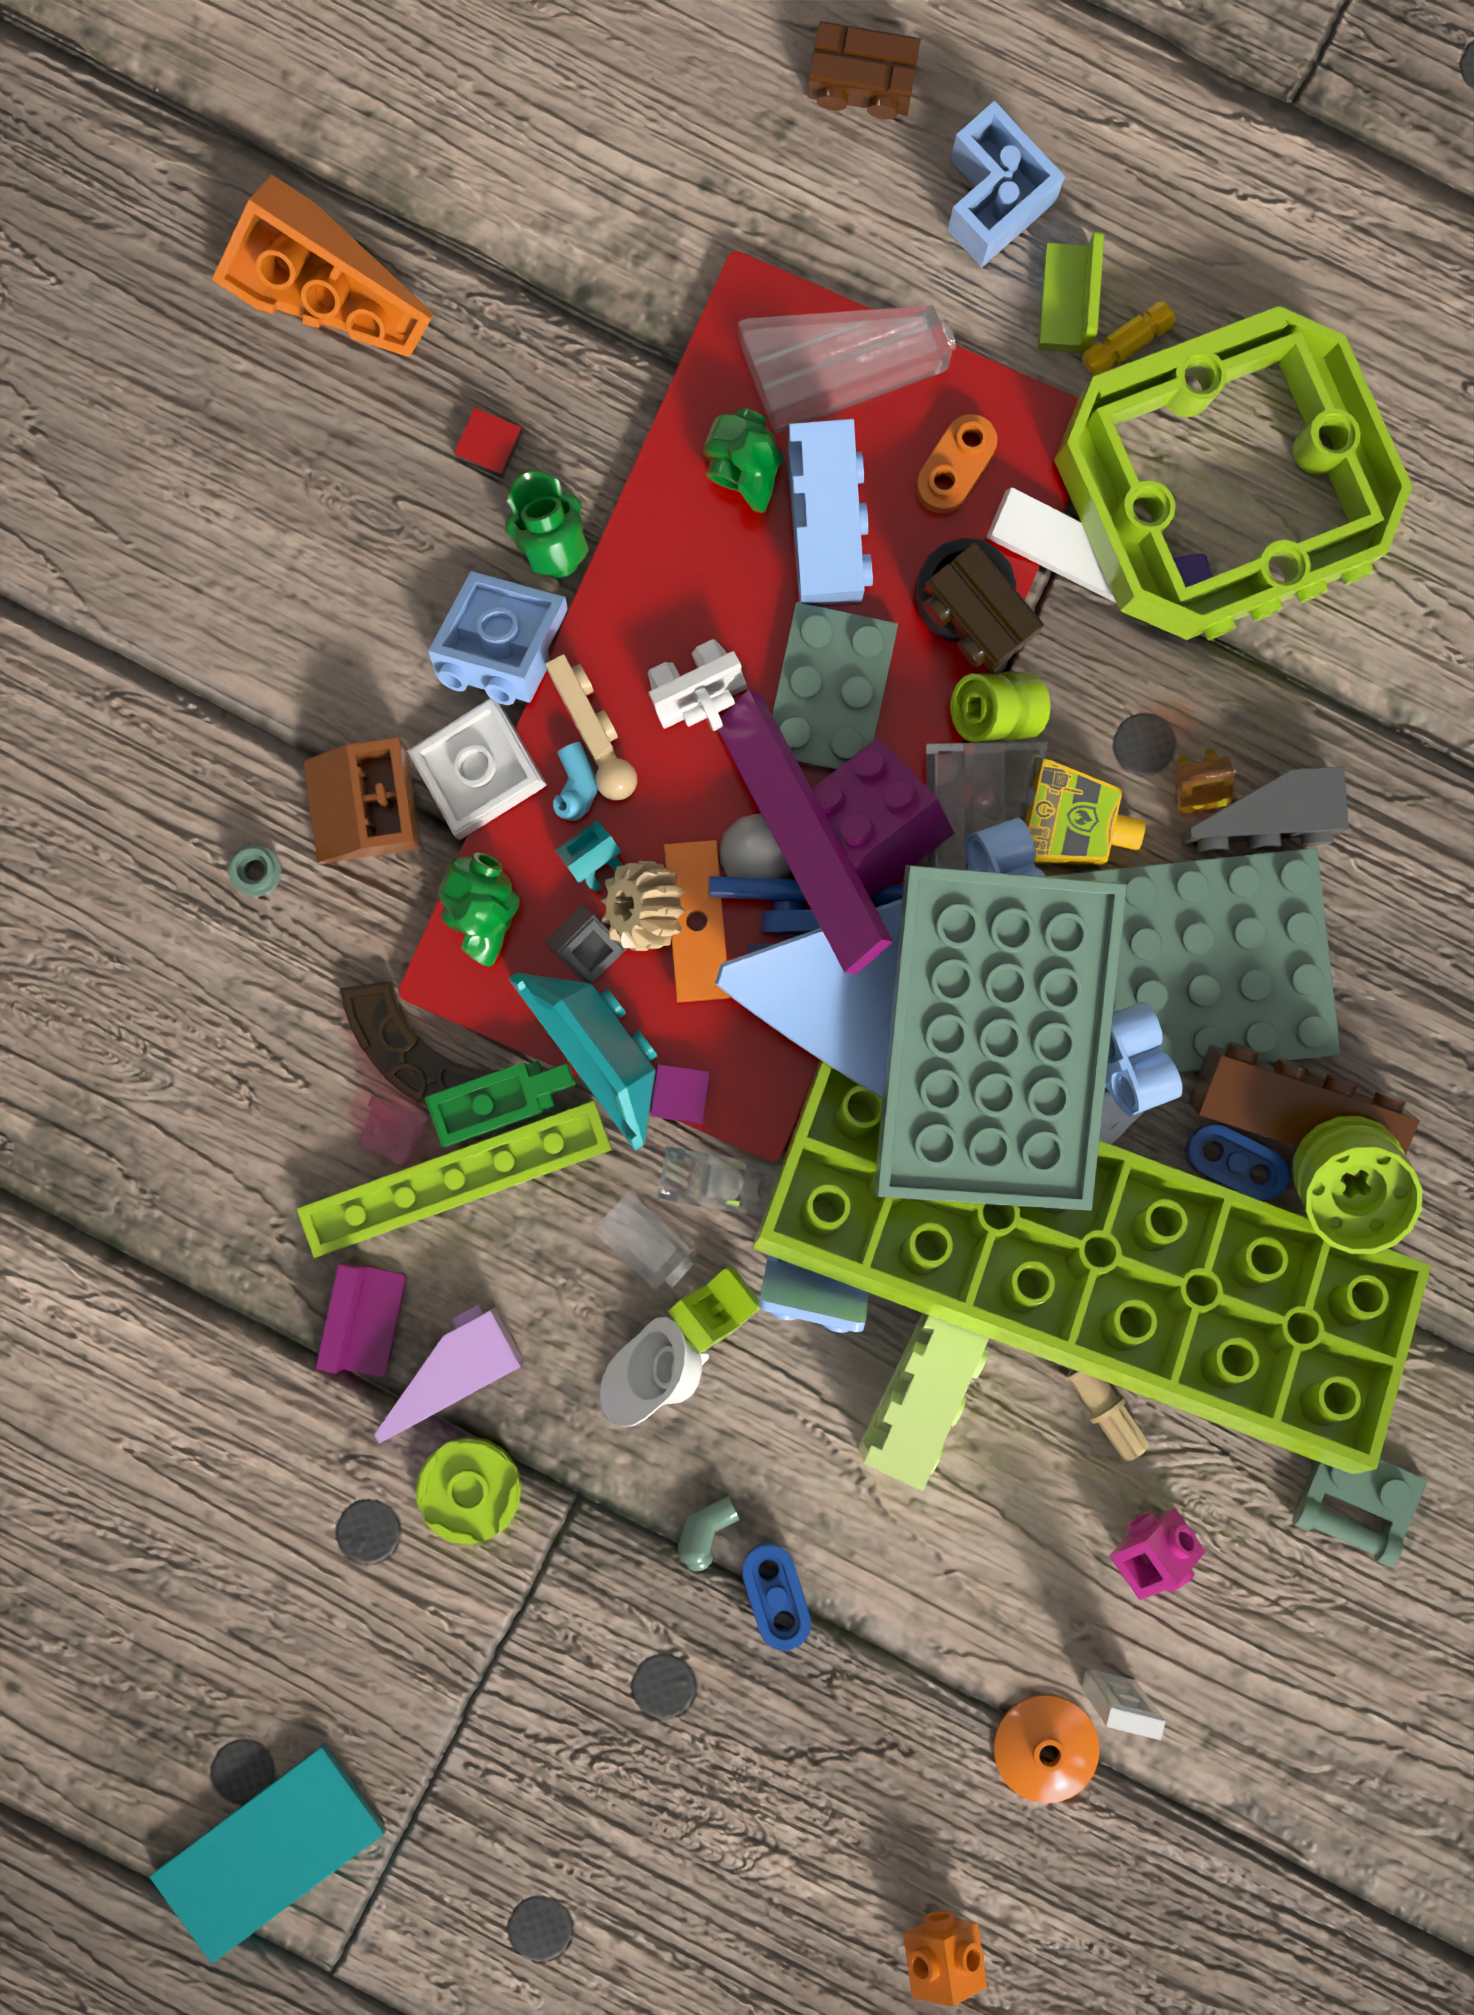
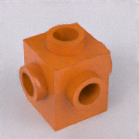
[903,1911,987,2006]

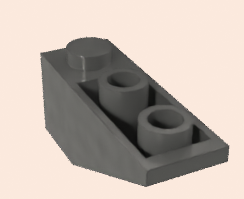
[1181,766,1349,852]

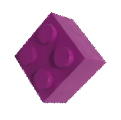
[812,738,955,898]

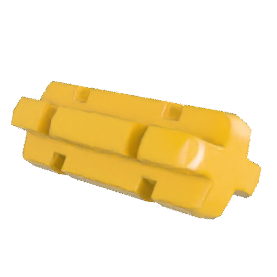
[1081,301,1176,377]

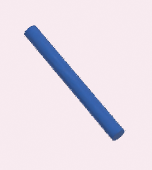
[708,876,904,904]

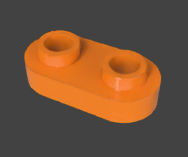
[916,414,997,514]

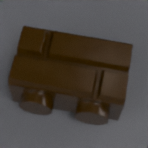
[923,542,1044,673]

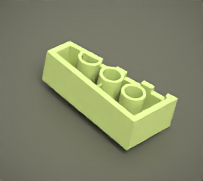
[857,1313,989,1492]

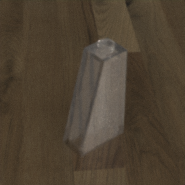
[738,305,956,434]

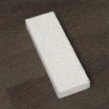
[986,487,1116,603]
[1082,1669,1166,1740]

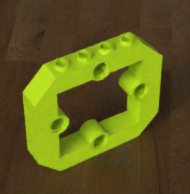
[1054,306,1413,640]

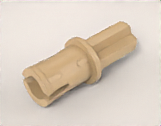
[1066,1370,1149,1462]

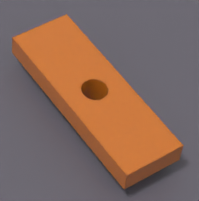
[664,840,730,1003]

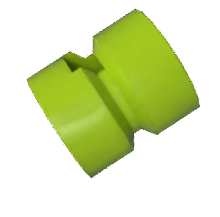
[950,672,1051,742]

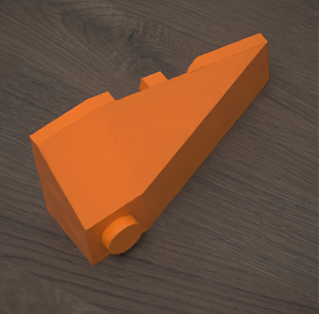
[212,174,434,357]

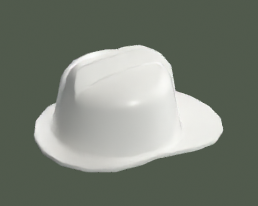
[600,1317,709,1427]

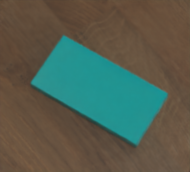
[150,1743,387,1964]

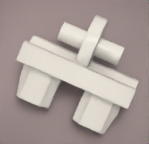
[648,639,748,731]

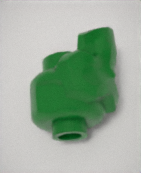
[703,408,784,513]
[505,469,589,578]
[438,853,519,967]

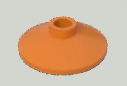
[993,1694,1099,1803]

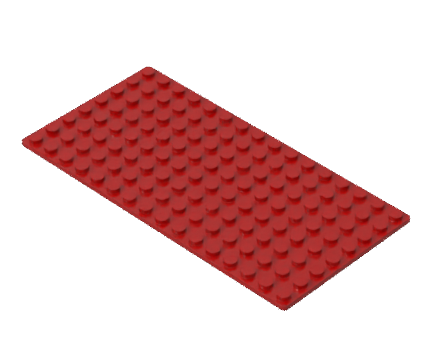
[398,251,1079,1162]

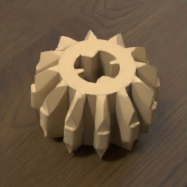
[600,861,687,951]

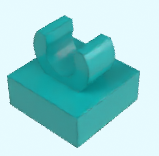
[555,820,623,892]

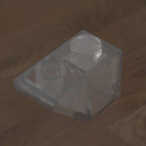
[657,1146,781,1216]

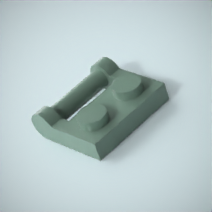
[1292,1459,1428,1567]

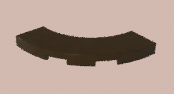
[340,981,500,1107]

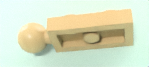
[545,654,637,800]

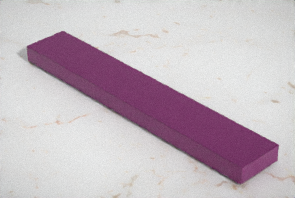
[718,690,893,975]

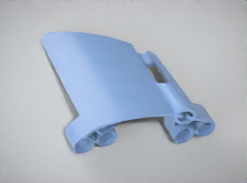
[715,818,1182,1116]

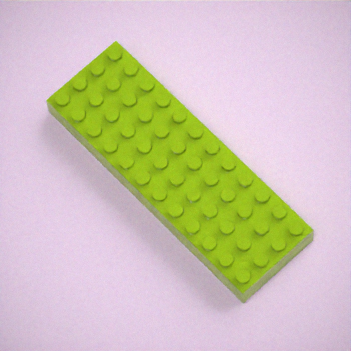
[752,1060,1431,1474]

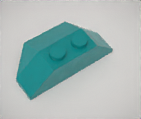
[509,973,658,1151]

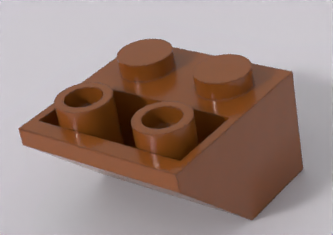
[303,737,422,864]

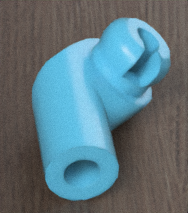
[553,742,598,821]

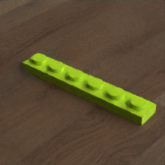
[297,1101,613,1258]

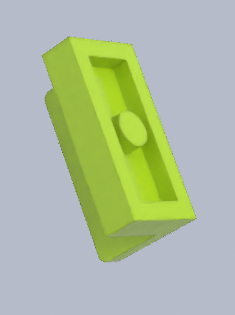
[1037,232,1104,353]

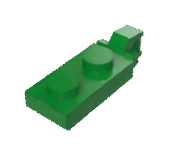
[425,1061,576,1147]

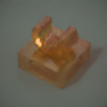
[1175,749,1235,815]

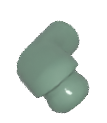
[678,1496,740,1571]

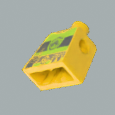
[1025,759,1146,867]

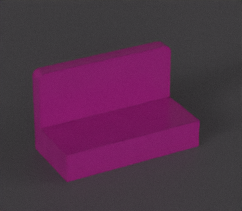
[316,1262,407,1377]

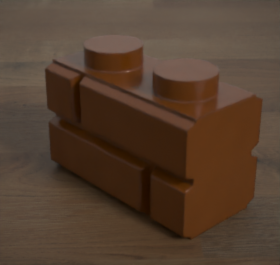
[808,21,921,119]

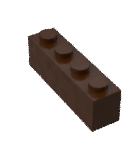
[1188,1042,1420,1155]

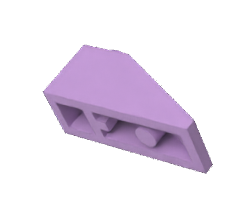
[374,1304,525,1444]

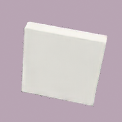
[407,698,547,840]

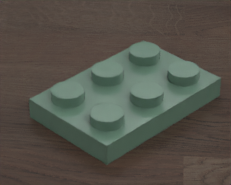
[772,602,898,772]

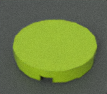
[415,1437,522,1545]

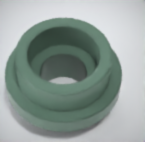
[228,844,282,897]

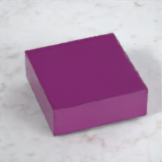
[650,1064,710,1124]

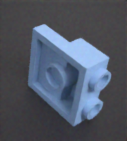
[428,571,568,705]

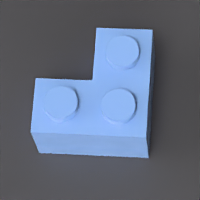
[947,101,1065,268]

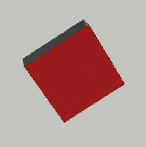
[454,407,523,479]

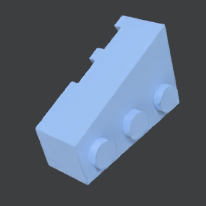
[787,419,873,606]

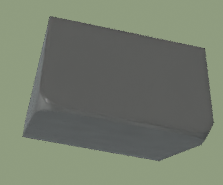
[546,906,626,984]

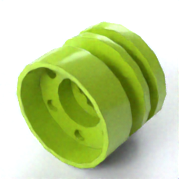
[1292,1116,1423,1254]

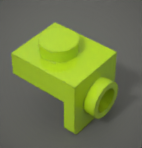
[668,1266,760,1354]

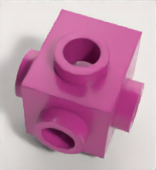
[1109,1507,1206,1600]

